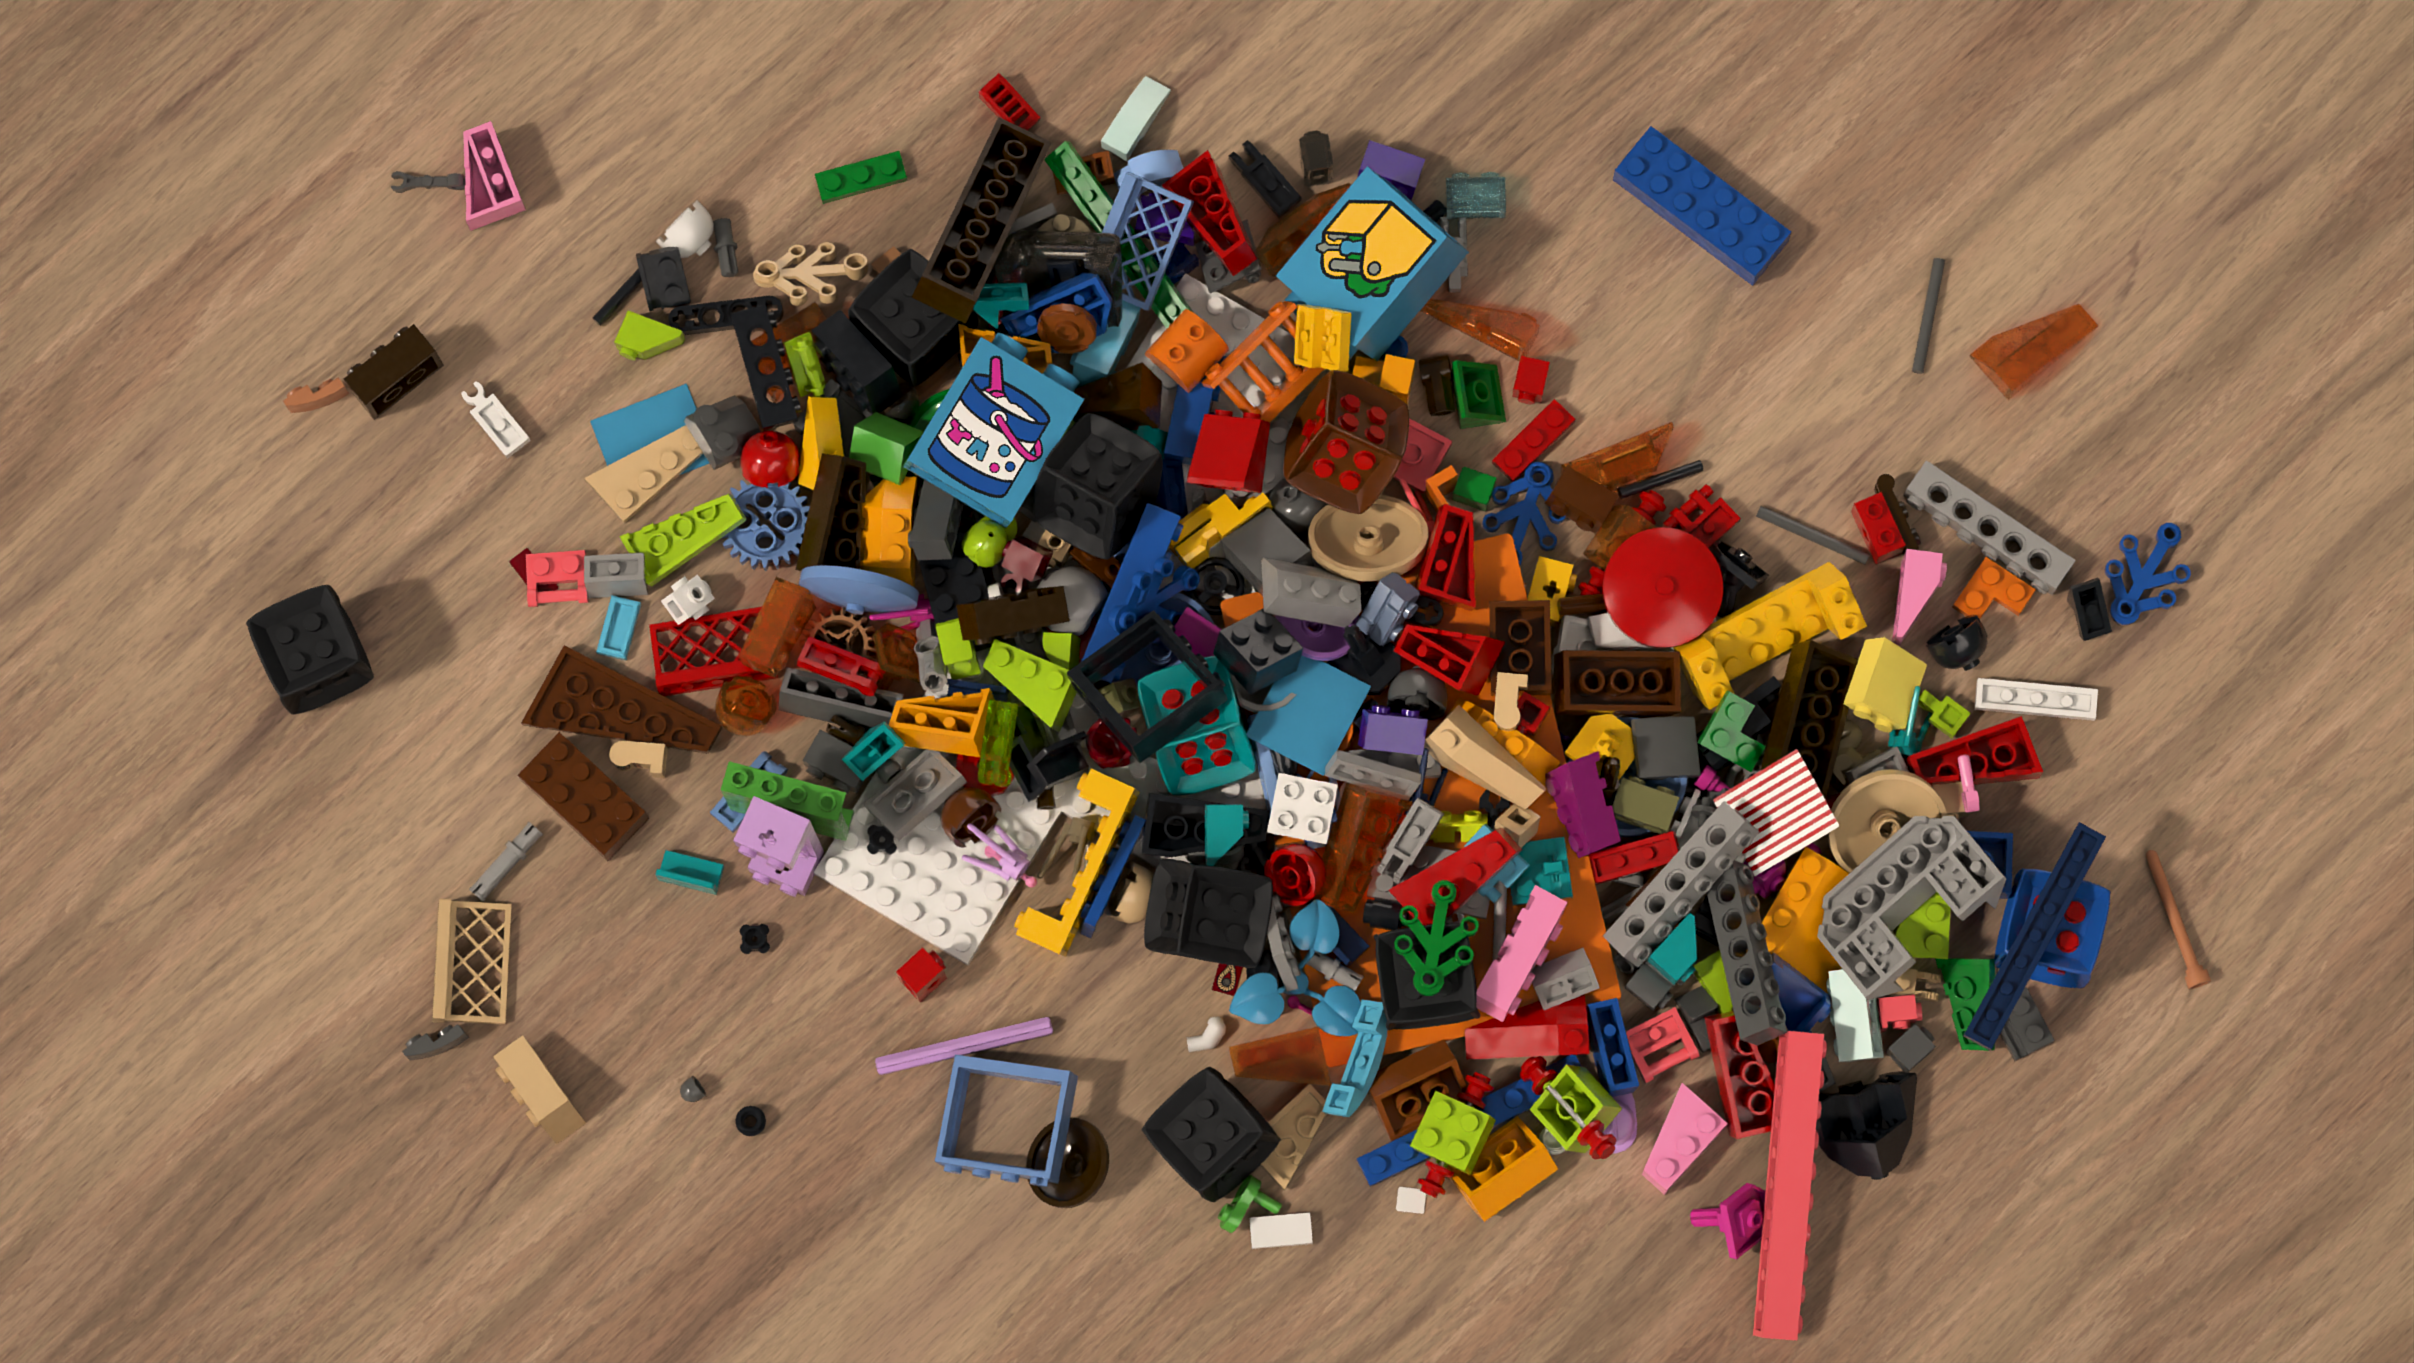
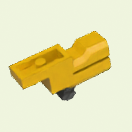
[1169,489,1273,569]

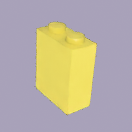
[1843,637,1927,733]

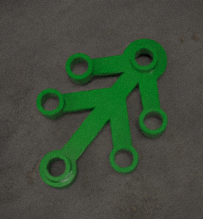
[1394,880,1479,996]

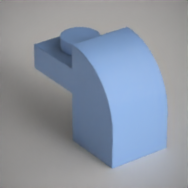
[1114,150,1183,194]

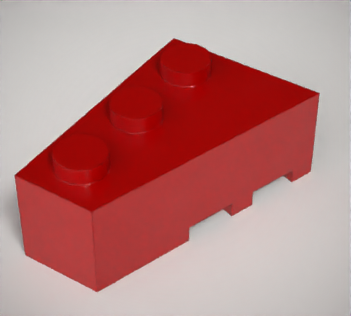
[1415,503,1476,611]
[1394,624,1505,696]

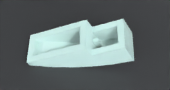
[1101,76,1171,161]

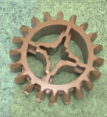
[799,607,880,676]

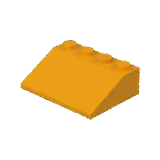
[1746,847,1849,993]

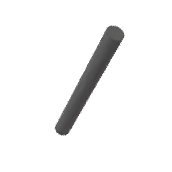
[1912,258,1945,374]
[1756,506,1870,565]

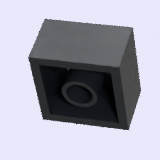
[1213,608,1303,695]

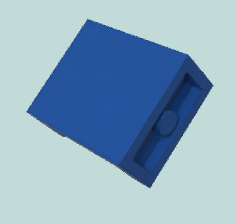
[1752,952,1831,1033]

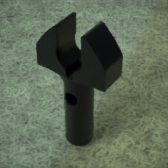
[1479,789,1510,829]

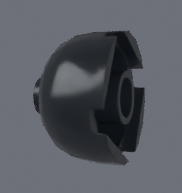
[1926,615,1988,671]

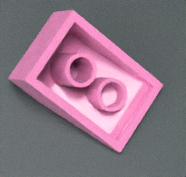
[1892,549,1947,646]

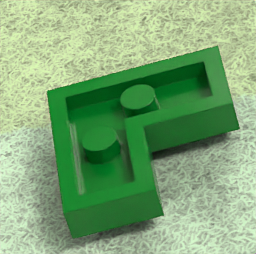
[1697,690,1766,772]

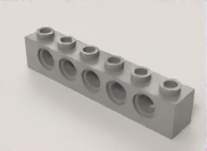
[1904,460,2076,596]
[1603,801,1759,967]

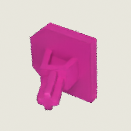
[1690,1183,1766,1259]

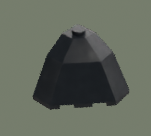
[1816,1072,1917,1180]

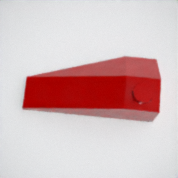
[1465,994,1589,1060]

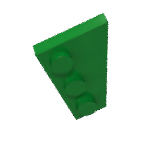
[1935,958,1995,1051]

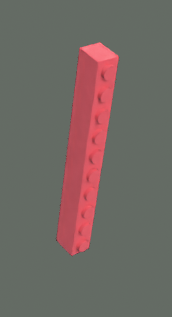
[1753,1031,1827,1341]

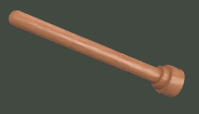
[2146,850,2211,990]

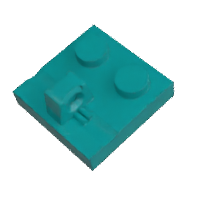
[1510,837,1573,906]

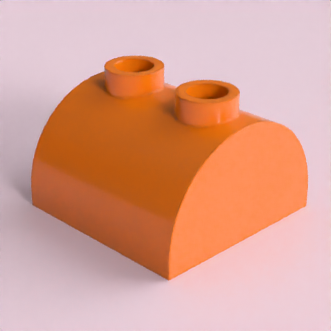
[1145,309,1229,393]

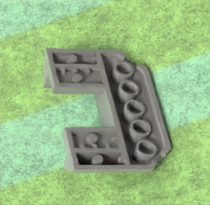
[1817,816,2006,1000]

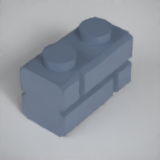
[1356,572,1420,646]

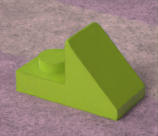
[936,618,981,680]

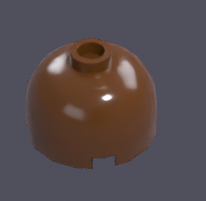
[940,787,1002,848]

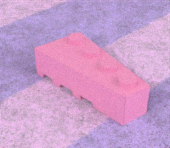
[1476,885,1567,1022]

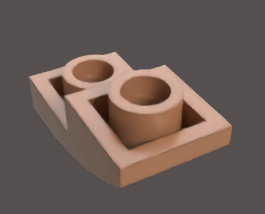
[283,377,349,413]

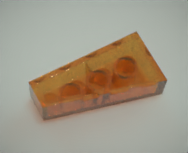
[1313,782,1413,912]

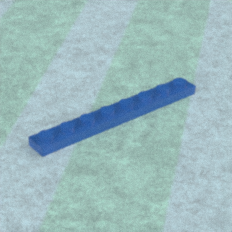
[1357,1055,1581,1187]

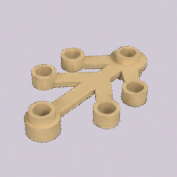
[753,242,868,306]

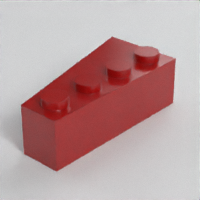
[1161,150,1257,277]
[1905,716,2043,786]

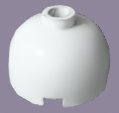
[656,200,714,258]

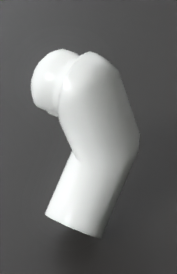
[1186,1017,1226,1052]

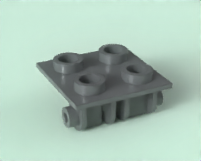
[1195,219,1262,294]

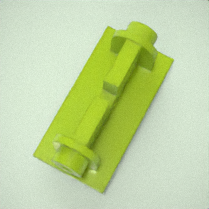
[783,332,826,397]

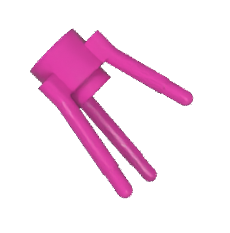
[869,594,935,640]

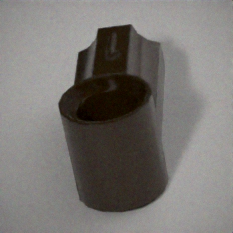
[1419,355,1456,416]

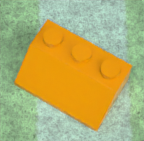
[1444,1116,1558,1222]

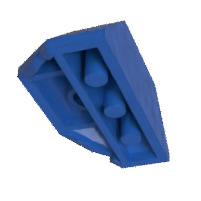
[1000,273,1112,354]

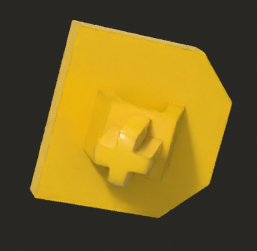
[1564,714,1635,780]

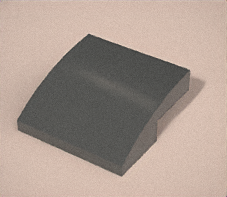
[1631,717,1701,780]

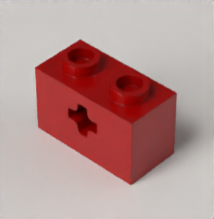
[1851,492,1906,565]
[896,947,947,1003]

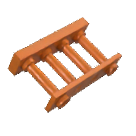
[1201,301,1324,422]

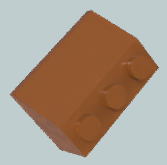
[1368,1039,1467,1142]

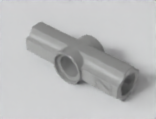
[914,619,948,693]

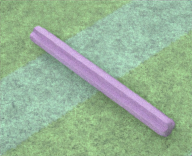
[875,1017,1053,1075]

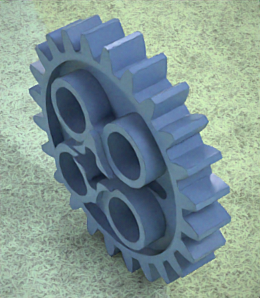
[722,480,810,571]

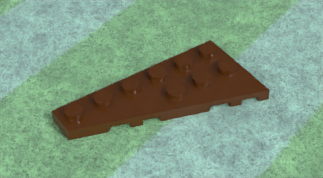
[521,645,722,754]

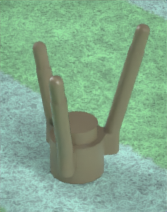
[1037,817,1096,879]

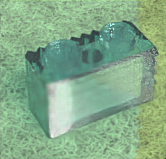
[1446,172,1506,219]

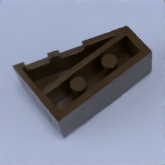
[956,586,1070,645]

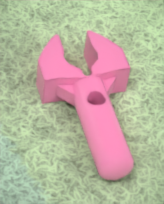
[1958,755,1979,813]

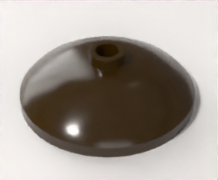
[1026,1117,1109,1208]

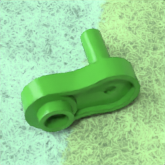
[1218,1174,1282,1233]

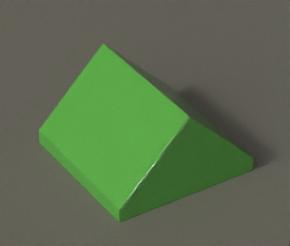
[849,412,924,485]

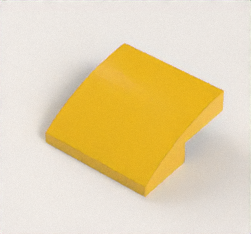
[1294,304,1351,372]

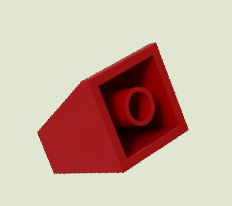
[1187,410,1270,493]

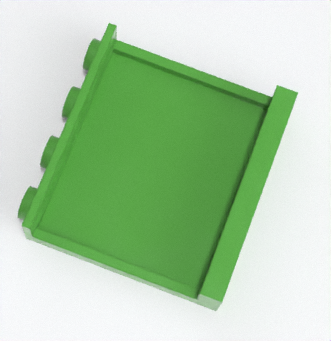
[721,761,854,841]

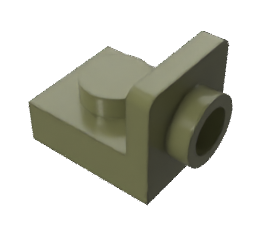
[1098,678,1141,714]

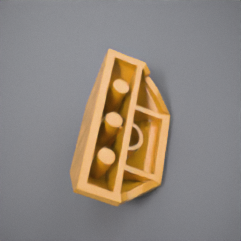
[860,476,917,588]
[1446,697,1561,787]

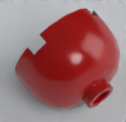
[741,431,800,488]
[1264,843,1326,906]

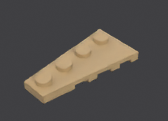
[584,425,704,523]

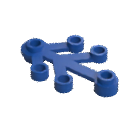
[1482,462,1566,566]
[2104,523,2191,625]
[1109,557,1200,643]

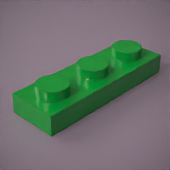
[815,151,908,204]

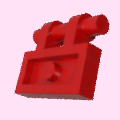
[1662,484,1741,549]

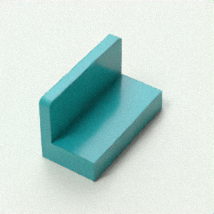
[655,850,724,895]

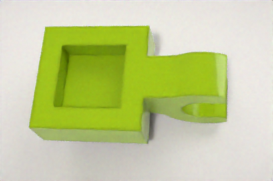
[1918,690,1971,739]

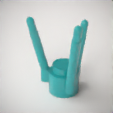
[1888,686,1932,758]

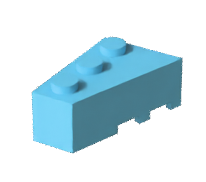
[1070,295,1141,388]

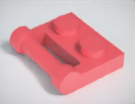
[526,550,589,607]
[1626,1007,1700,1083]

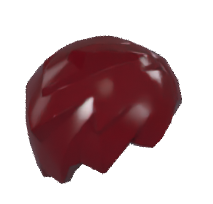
[1085,717,1137,769]

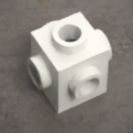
[661,574,715,625]

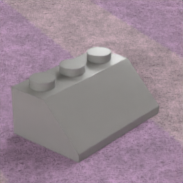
[1261,558,1362,628]

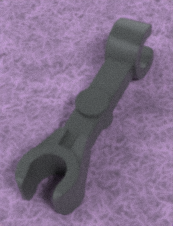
[391,171,465,193]

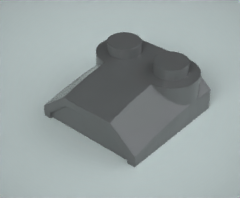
[684,395,761,470]

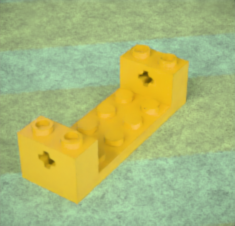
[1673,562,1867,710]
[1014,769,1140,957]

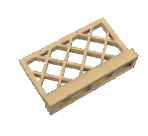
[432,899,511,1024]

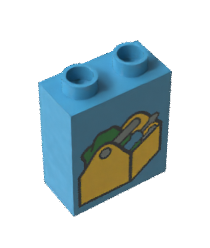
[1276,166,1469,361]

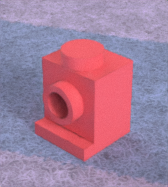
[1877,995,1922,1032]

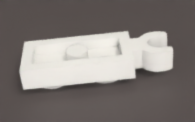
[461,381,531,459]

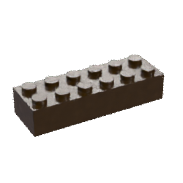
[1760,640,1858,800]

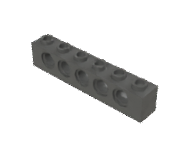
[1707,860,1787,1045]

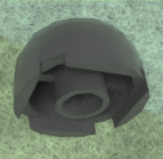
[1269,478,1328,536]
[1387,666,1448,720]

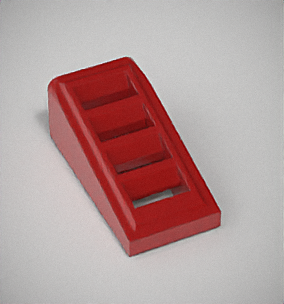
[978,73,1041,131]

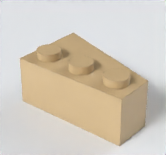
[493,1035,586,1144]

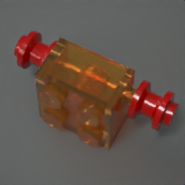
[1578,490,1667,596]

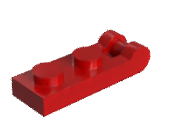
[797,636,886,696]

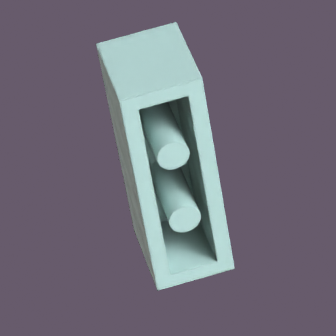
[1826,969,1884,1062]

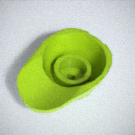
[962,516,1018,568]

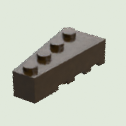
[795,453,866,571]

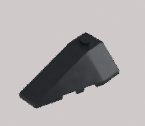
[1141,793,1270,857]

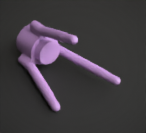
[962,823,1031,882]

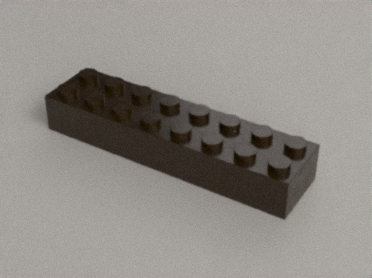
[912,117,1051,324]

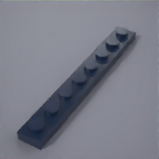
[1963,822,2106,1051]

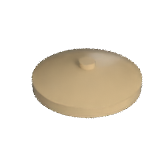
[1308,495,1429,581]
[1827,769,1947,874]

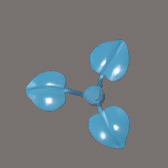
[1229,899,1361,1036]

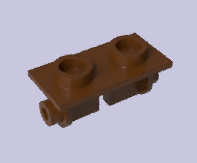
[1069,547,1122,590]

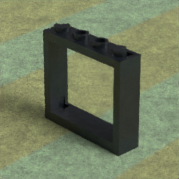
[1067,610,1228,763]

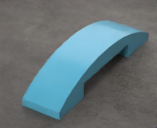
[1322,999,1388,1117]

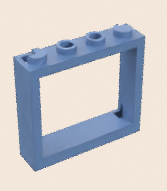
[935,1054,1078,1187]

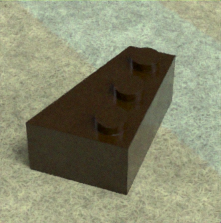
[1072,362,1162,430]

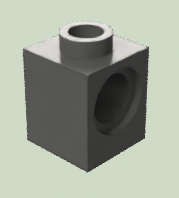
[1886,1024,1936,1073]

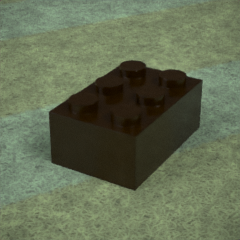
[344,324,444,420]

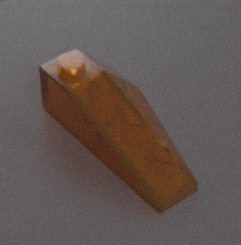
[1420,298,1540,362]
[1969,304,2098,400]

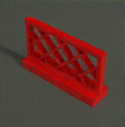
[649,606,778,696]

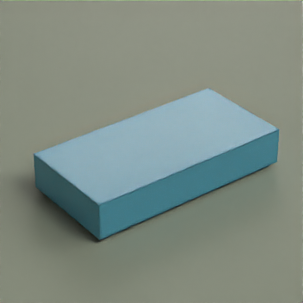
[596,595,641,661]

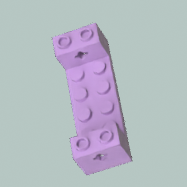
[733,796,825,897]

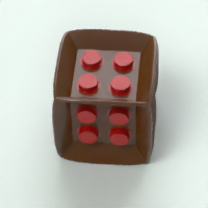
[1283,370,1409,514]

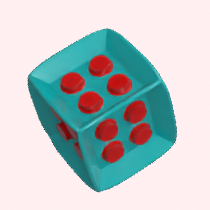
[1138,656,1256,796]

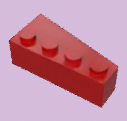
[1388,828,1522,926]
[1704,1011,1775,1139]

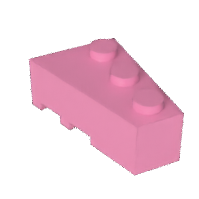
[463,121,526,231]
[1642,1083,1728,1195]

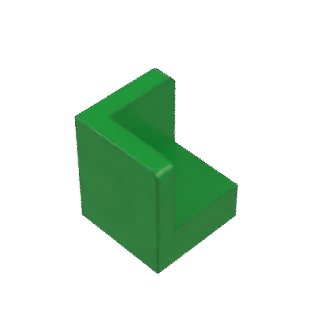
[1452,467,1497,512]

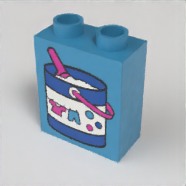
[903,333,1084,528]

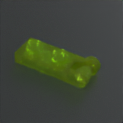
[978,699,1018,787]

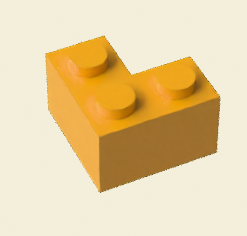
[1352,354,1415,406]

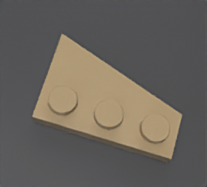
[1261,1084,1327,1191]

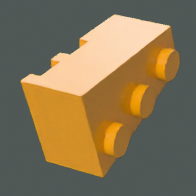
[889,688,997,757]

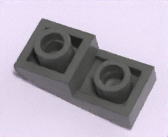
[402,1024,469,1060]

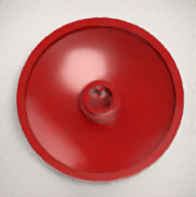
[1602,527,1723,648]

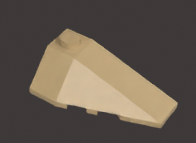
[1424,705,1546,810]

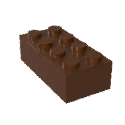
[1554,650,1681,716]
[518,732,649,861]

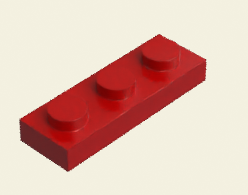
[1492,399,1576,482]
[1588,831,1680,885]

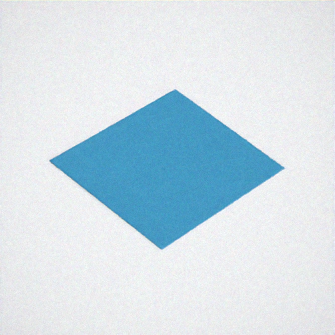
[590,384,710,475]
[1247,655,1371,776]

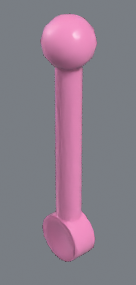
[985,846,1037,888]

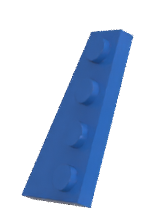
[1080,815,1146,938]

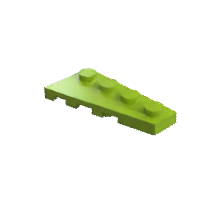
[619,494,747,586]

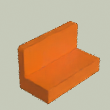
[1425,465,1458,513]

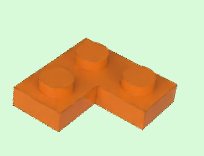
[1952,557,2036,619]

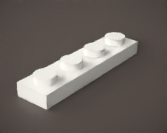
[1974,678,2098,721]

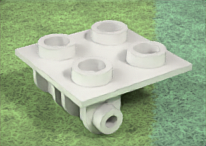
[1267,773,1338,844]

